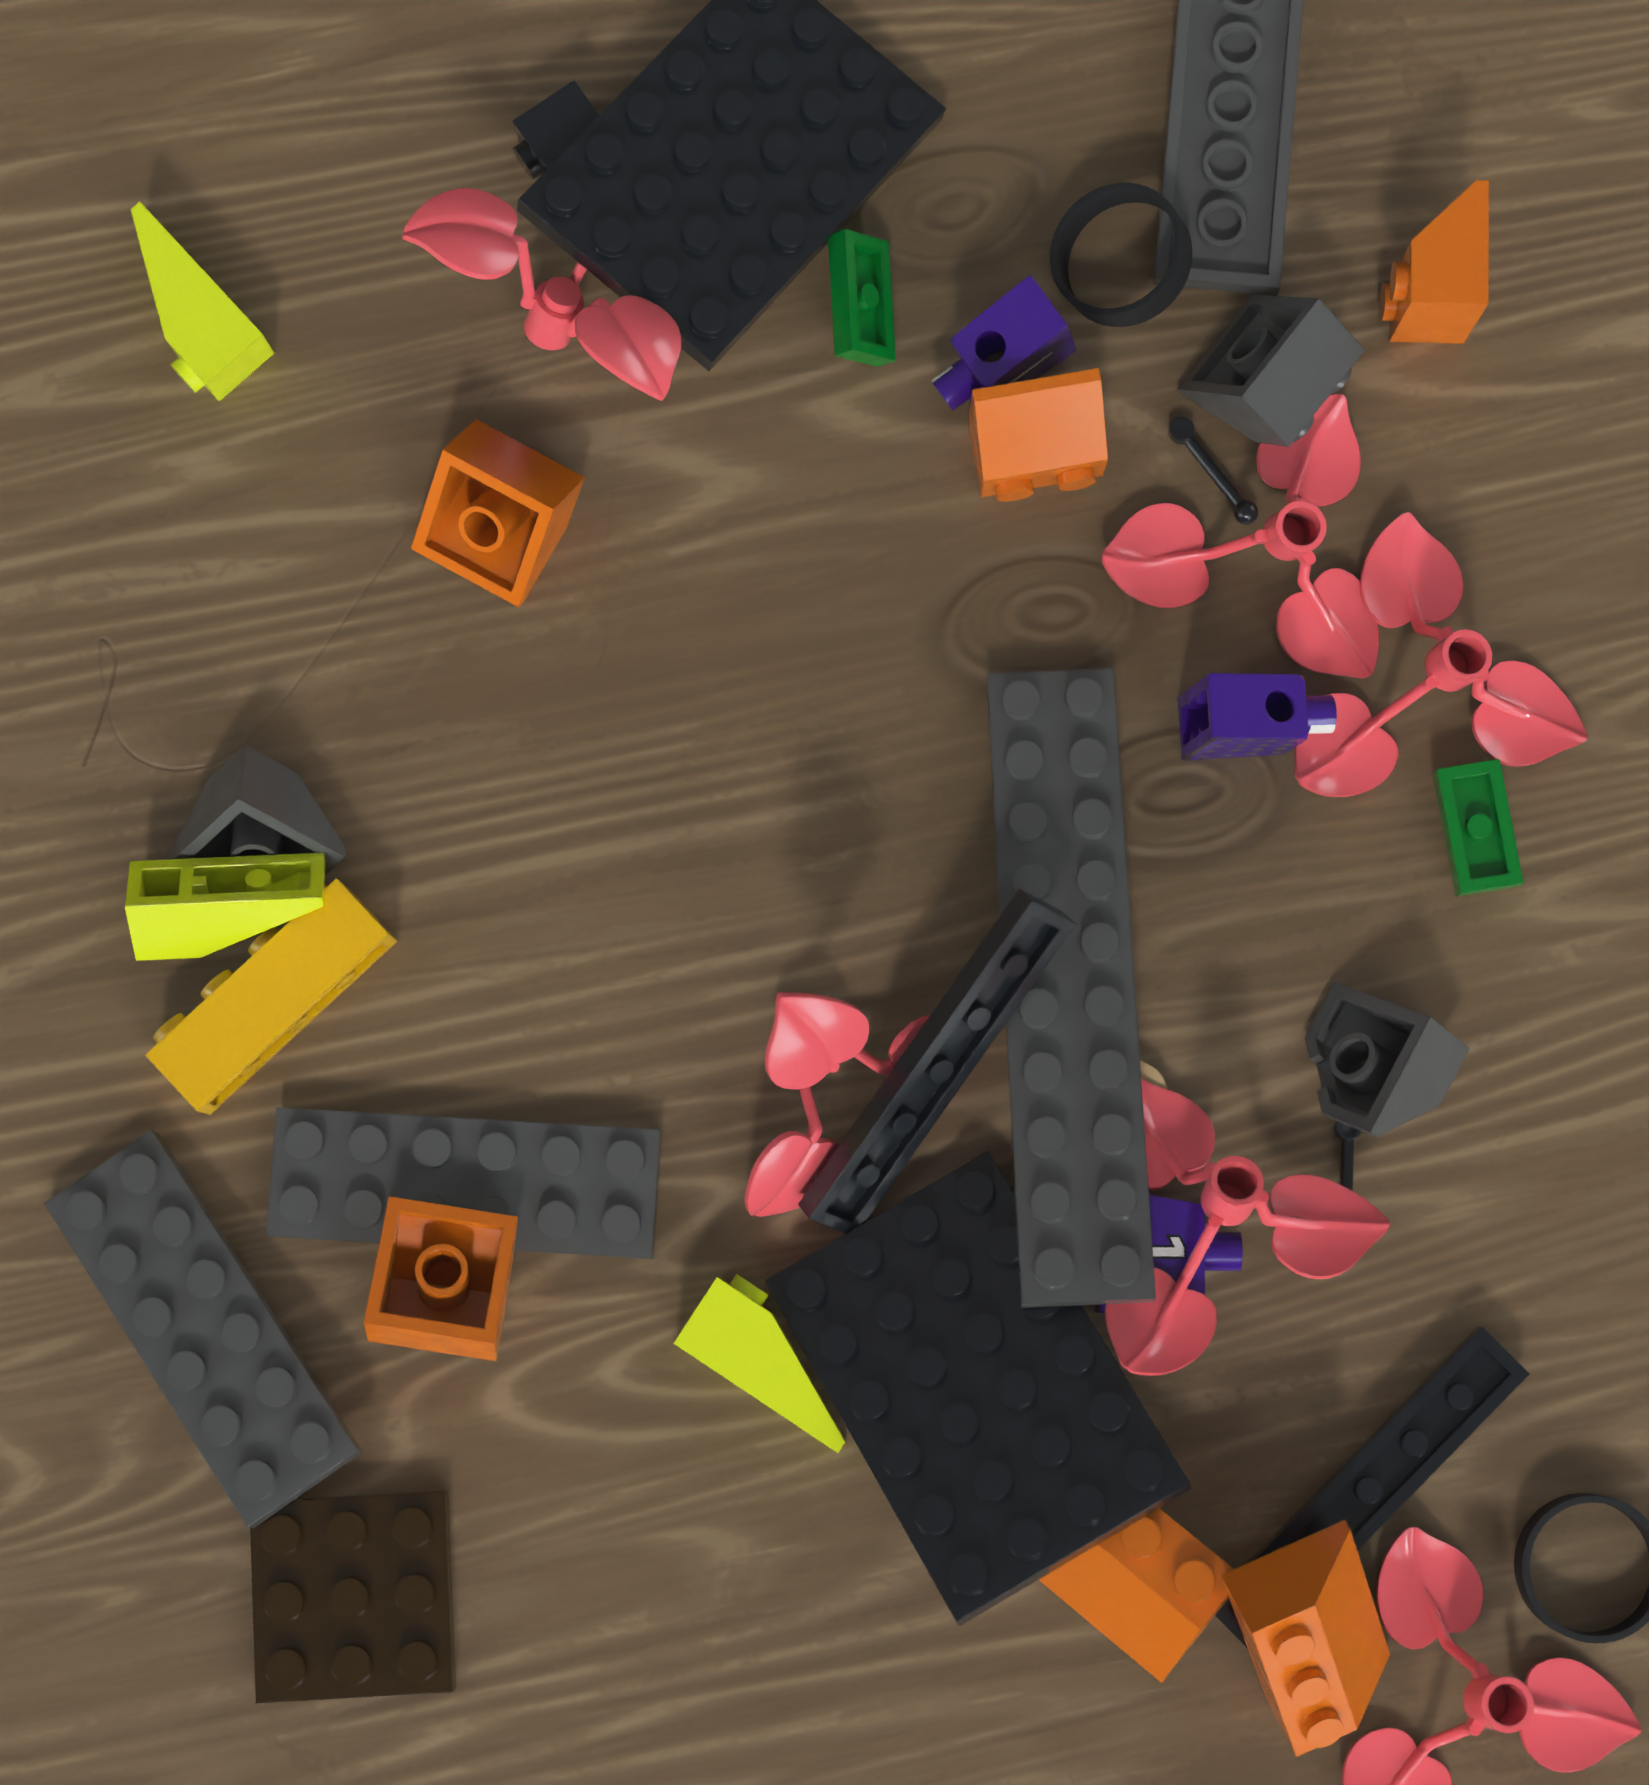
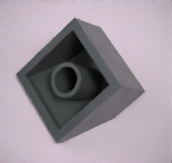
[1177,294,1365,447]

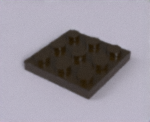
[250,1490,456,1703]

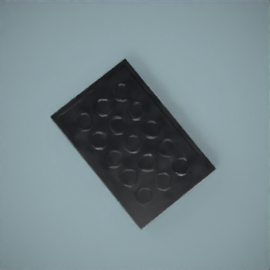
[517,0,947,371]
[765,1151,1192,1626]

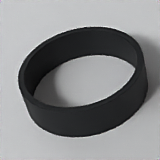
[1050,183,1193,327]
[1514,1493,1649,1643]

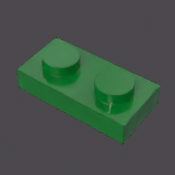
[828,229,896,367]
[1432,759,1524,897]

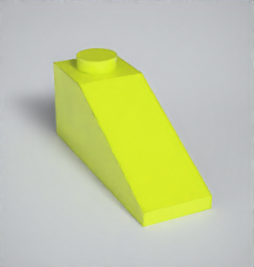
[130,201,274,402]
[125,853,325,961]
[673,1273,846,1453]

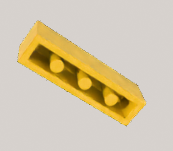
[145,878,398,1115]

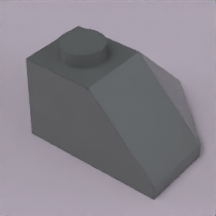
[166,744,346,874]
[1305,982,1470,1137]

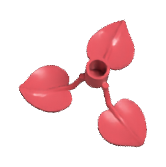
[402,188,681,401]
[1101,394,1379,679]
[1294,512,1588,797]
[744,992,931,1217]
[1105,1078,1390,1376]
[1341,1527,1642,1785]

